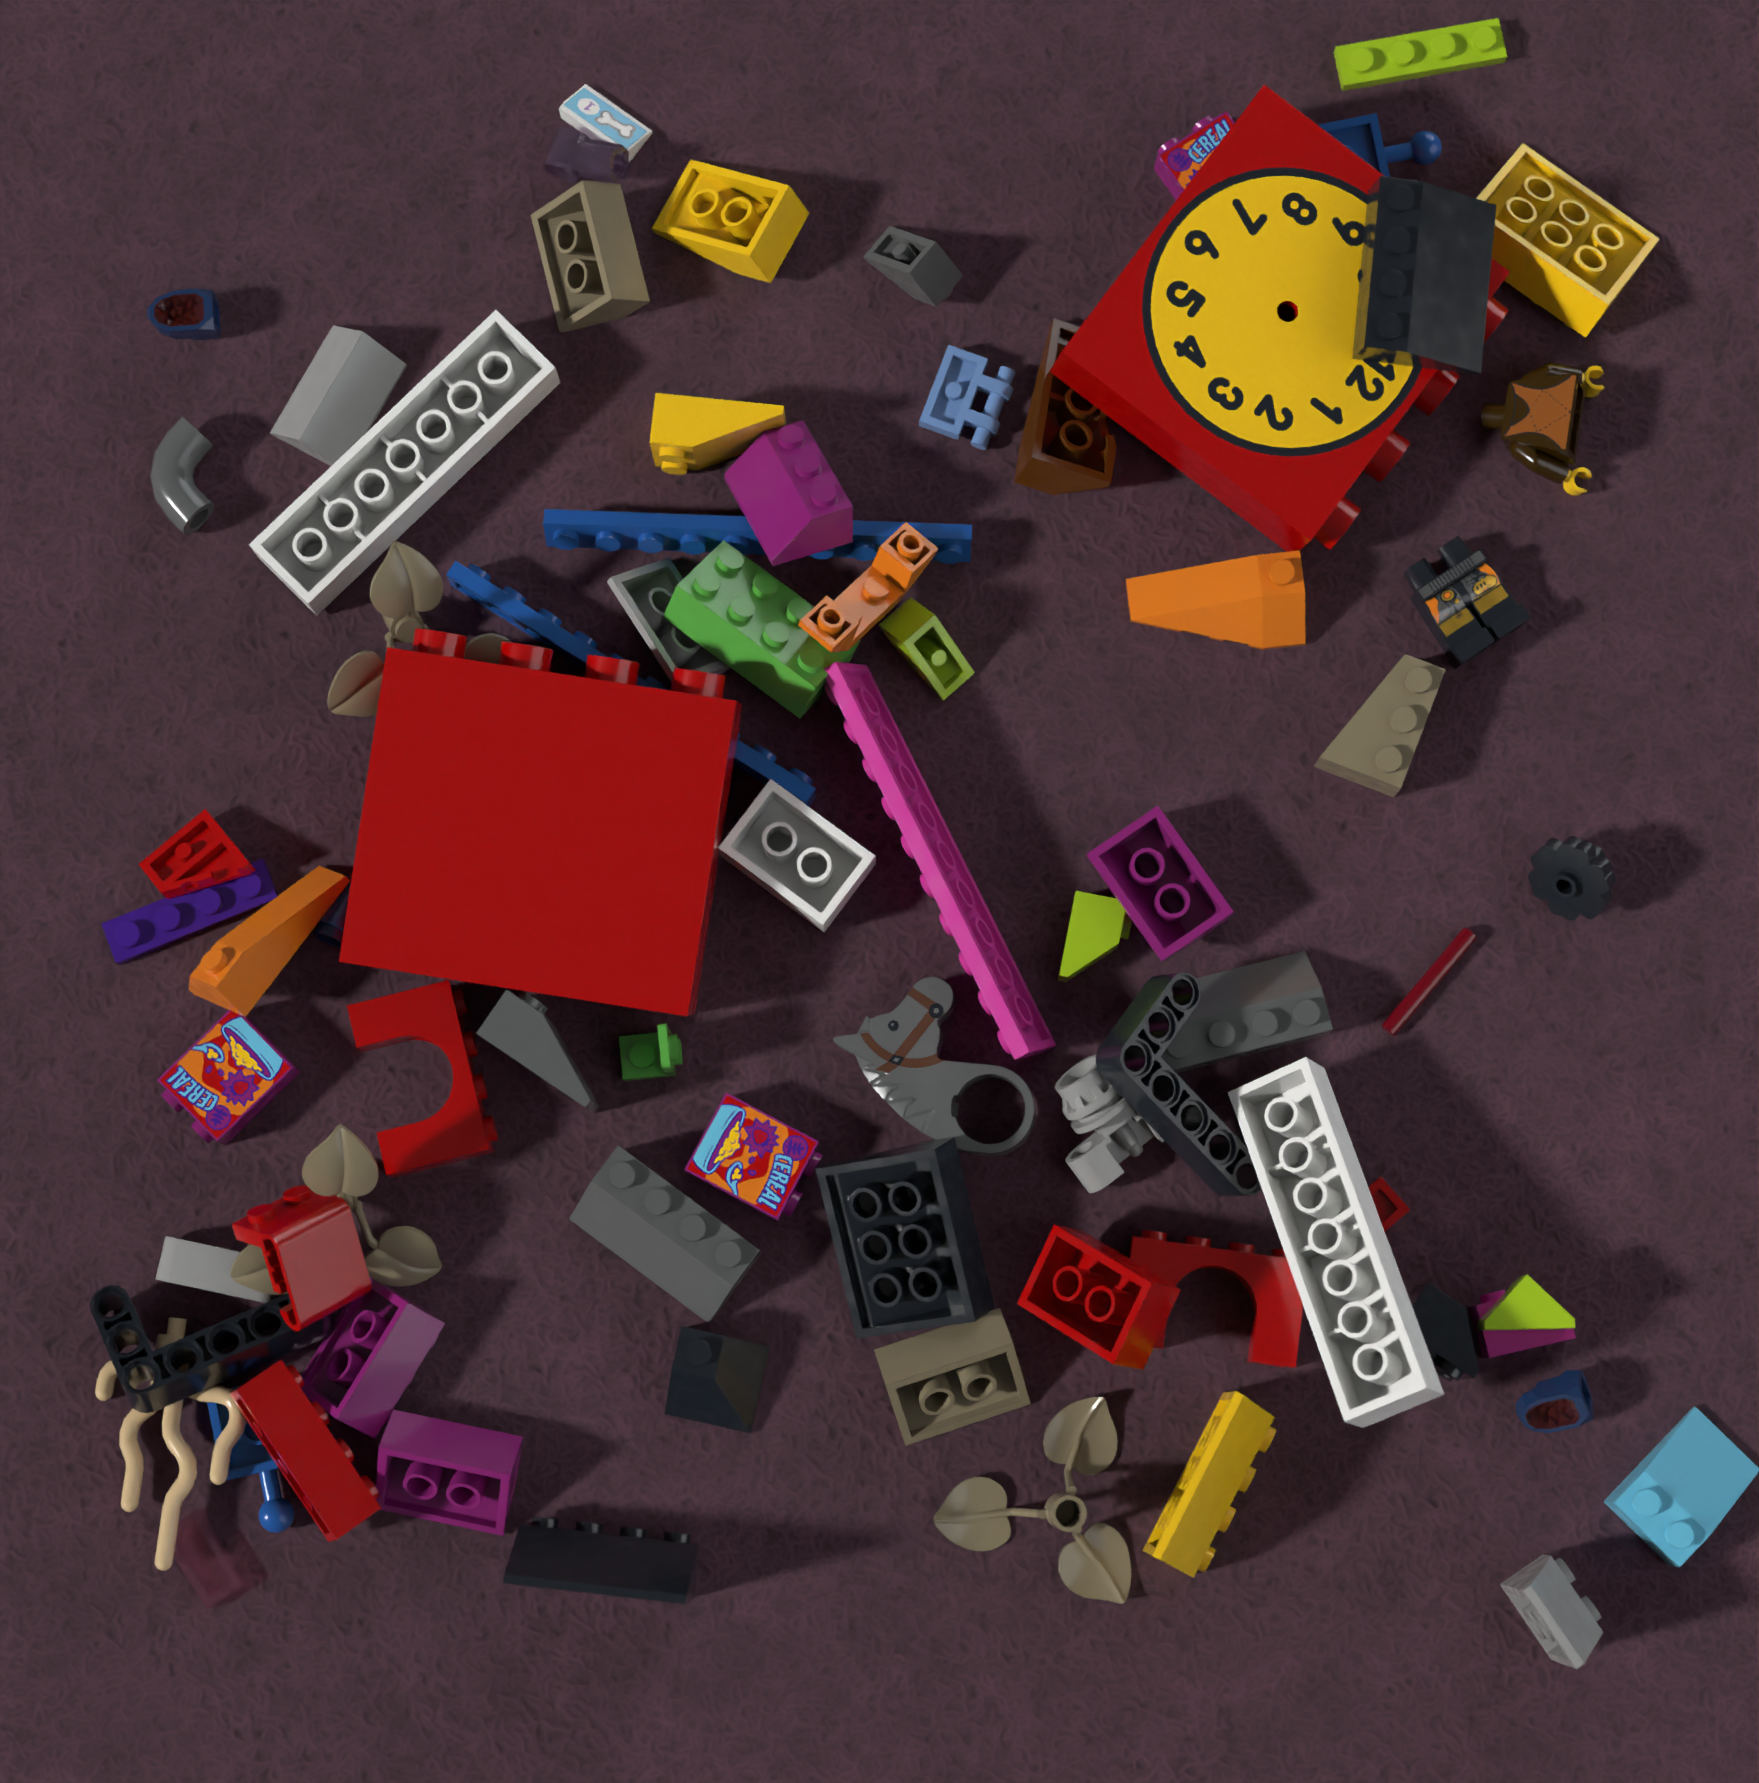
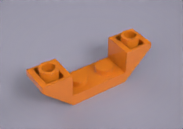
[798,522,939,653]

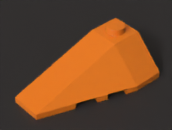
[1126,550,1306,650]
[189,866,350,1017]

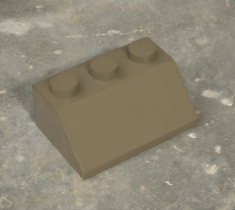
[531,180,650,332]
[874,1308,1031,1446]

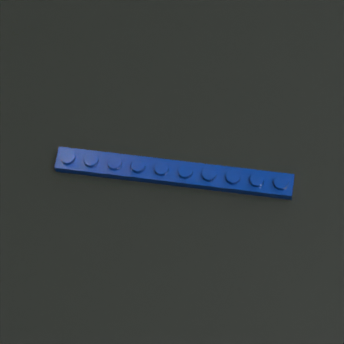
[543,509,972,564]
[446,561,816,807]

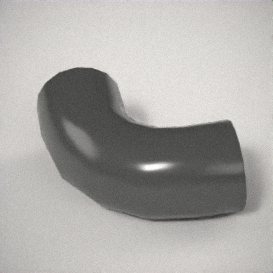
[150,416,215,535]

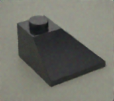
[664,1326,770,1433]

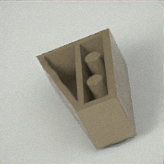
[1314,654,1446,797]

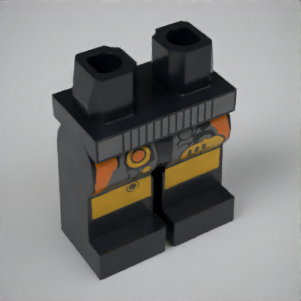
[1404,536,1531,669]

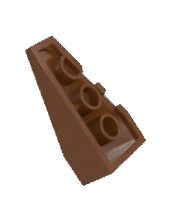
[1014,318,1116,495]

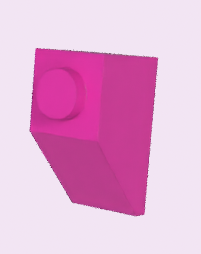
[1470,1290,1576,1358]

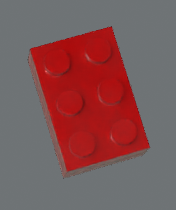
[1017,1224,1181,1370]

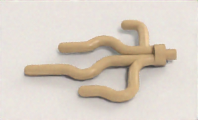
[95,1318,247,1571]

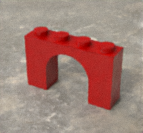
[347,980,499,1178]
[1128,1230,1303,1368]

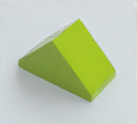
[1477,1274,1575,1331]

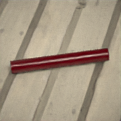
[1381,927,1477,1037]

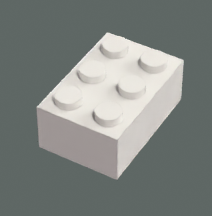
[718,779,876,932]

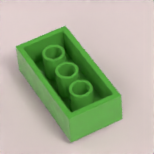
[663,540,861,718]

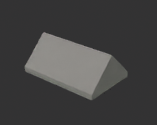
[270,325,407,466]
[607,558,731,682]

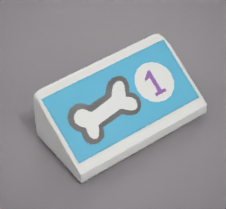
[559,84,652,165]

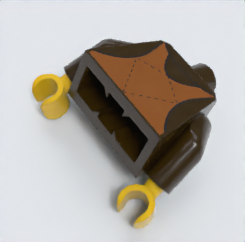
[1481,362,1604,496]

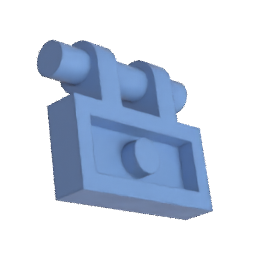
[919,345,1015,450]

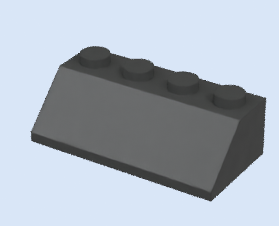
[1137,951,1333,1073]
[569,1145,762,1324]

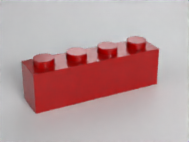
[229,1359,381,1542]

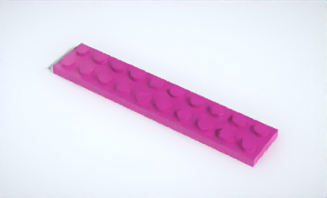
[824,662,1056,1060]

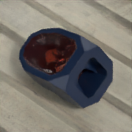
[147,289,221,341]
[1515,1370,1593,1433]

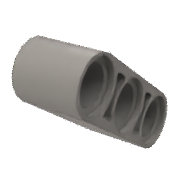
[155,1236,282,1303]

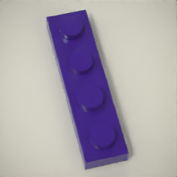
[101,859,279,965]

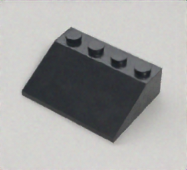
[1352,176,1496,375]
[816,1137,995,1338]
[503,1516,700,1604]

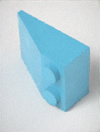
[1603,1406,1759,1567]

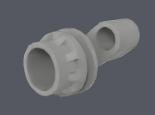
[1055,1054,1182,1193]

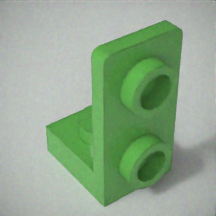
[619,1024,683,1081]

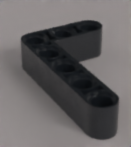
[1096,972,1262,1197]
[90,1285,334,1413]

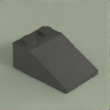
[476,989,599,1114]

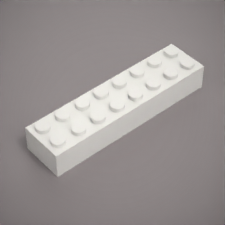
[249,310,560,616]
[1228,1057,1444,1428]

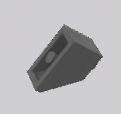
[863,226,963,307]

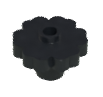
[1528,836,1616,921]

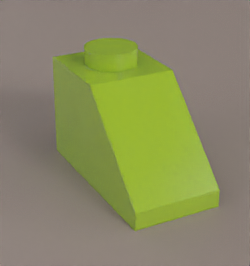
[879,597,975,701]
[1057,891,1132,982]

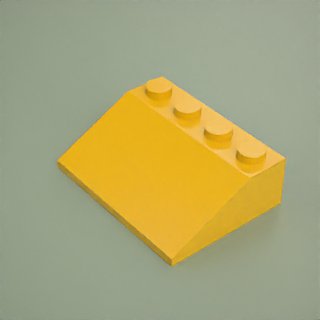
[1476,143,1660,338]
[1143,1391,1277,1578]

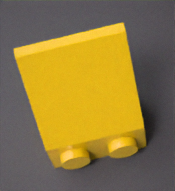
[652,159,809,283]
[649,393,786,475]

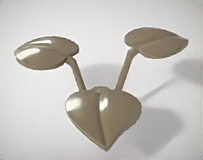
[327,541,511,717]
[231,1124,442,1295]
[934,1396,1131,1603]

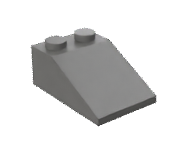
[1500,1554,1603,1669]

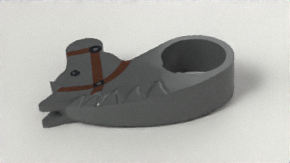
[833,977,1036,1157]

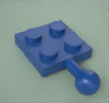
[1318,113,1442,177]
[207,1385,294,1533]

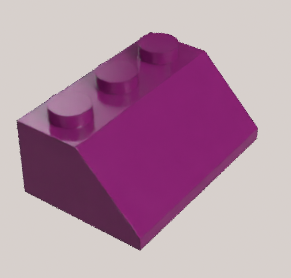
[724,420,853,566]
[1086,805,1234,962]
[301,1276,445,1439]
[376,1409,523,1536]

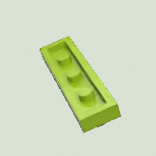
[1334,18,1507,91]

